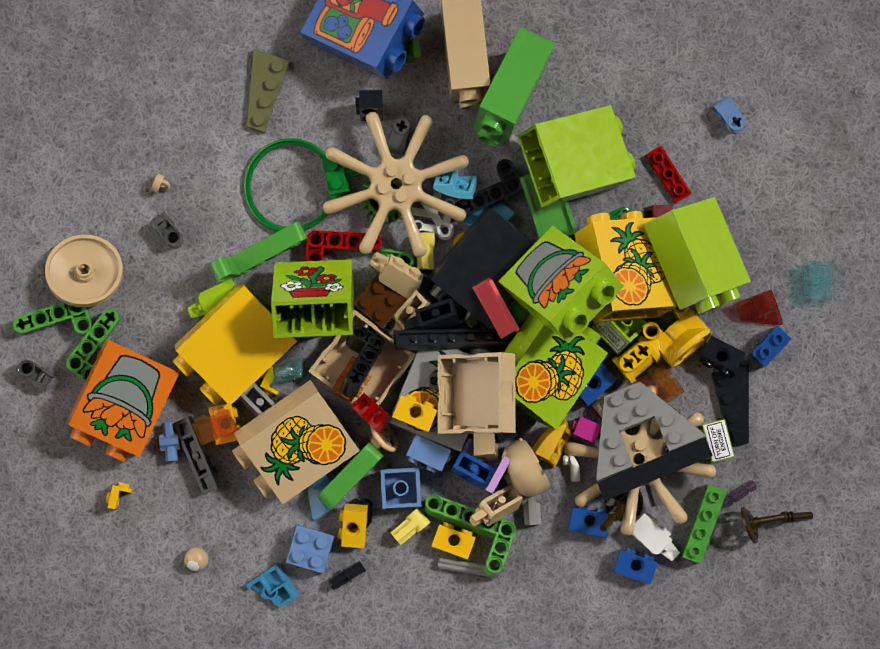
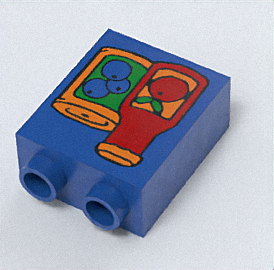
[300,0,425,80]

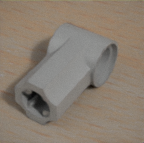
[521,494,541,525]

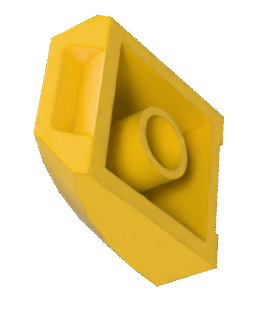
[532,418,572,468]

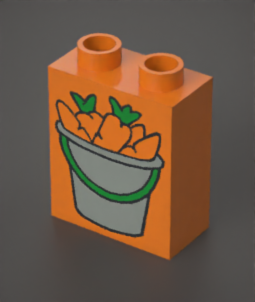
[66,339,179,463]

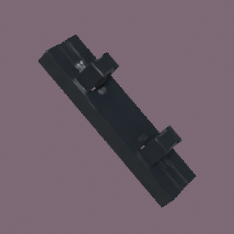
[173,416,221,495]

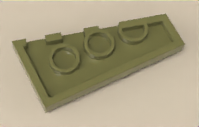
[247,49,290,133]

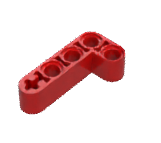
[306,230,382,261]

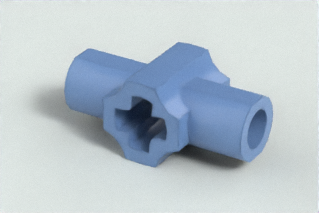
[159,422,181,462]

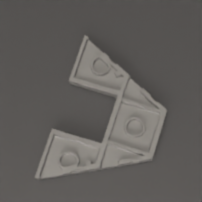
[596,382,706,482]

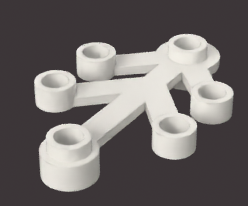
[411,189,455,240]

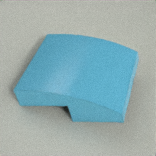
[433,170,477,199]

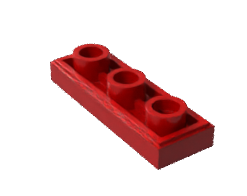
[645,146,692,204]

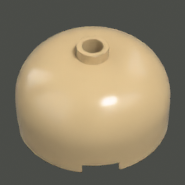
[501,438,550,497]

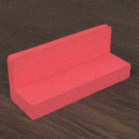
[472,278,520,338]

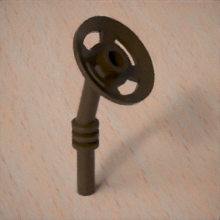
[600,490,644,532]
[741,507,813,544]

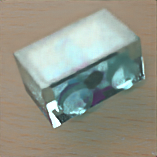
[803,261,833,301]

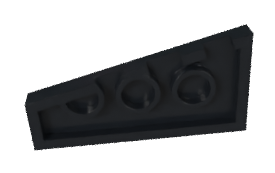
[711,364,749,447]

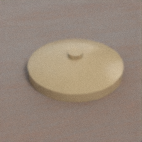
[45,235,123,307]

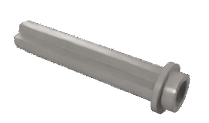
[438,558,498,580]

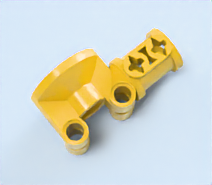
[611,307,712,384]

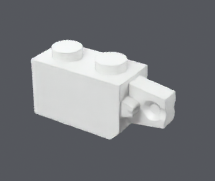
[632,513,680,561]

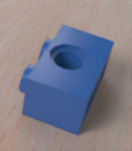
[749,326,791,368]
[579,363,617,406]
[449,451,496,490]
[568,506,608,538]
[613,547,658,584]

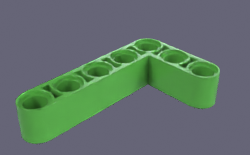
[209,222,308,282]
[423,495,516,578]

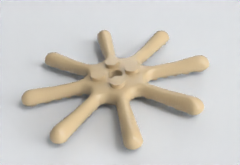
[323,112,469,257]
[564,385,716,536]

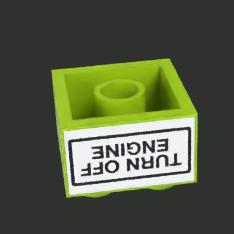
[591,319,647,354]
[698,419,735,463]

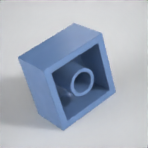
[406,434,451,473]
[380,468,421,509]
[286,525,335,573]

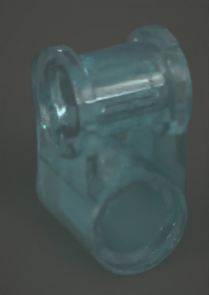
[273,358,306,382]

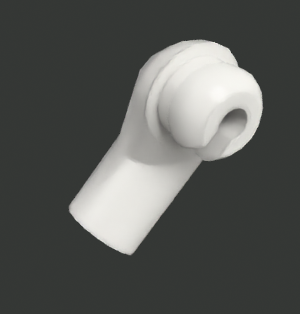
[563,455,580,482]

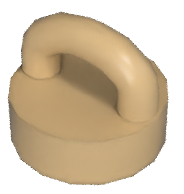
[151,173,170,193]

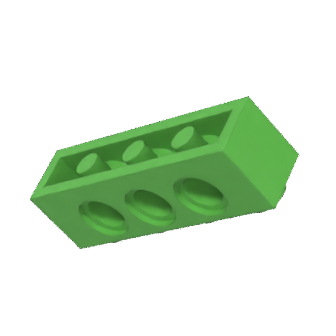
[680,484,727,564]

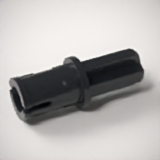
[328,561,366,590]

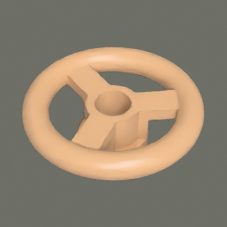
[370,424,399,452]

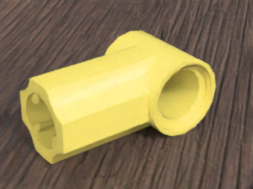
[417,232,435,270]
[390,507,430,545]

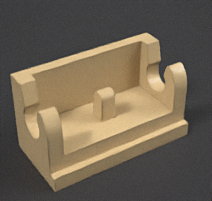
[473,433,499,462]

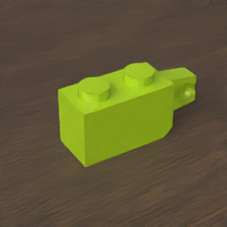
[187,279,236,319]

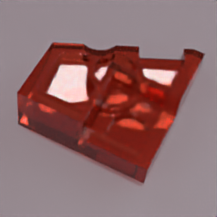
[734,289,783,326]

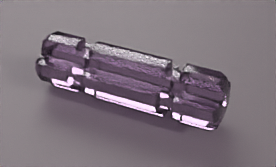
[723,480,757,507]

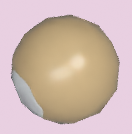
[184,547,209,572]

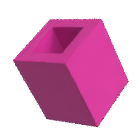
[571,416,601,444]

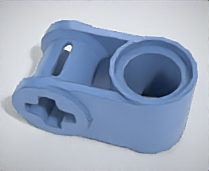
[712,96,745,134]

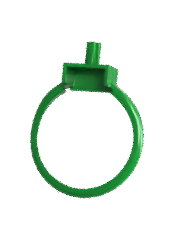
[243,138,363,232]

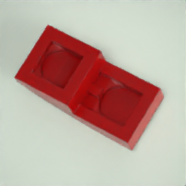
[351,392,392,432]

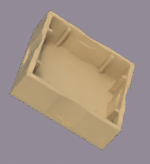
[308,310,416,406]
[438,352,516,434]

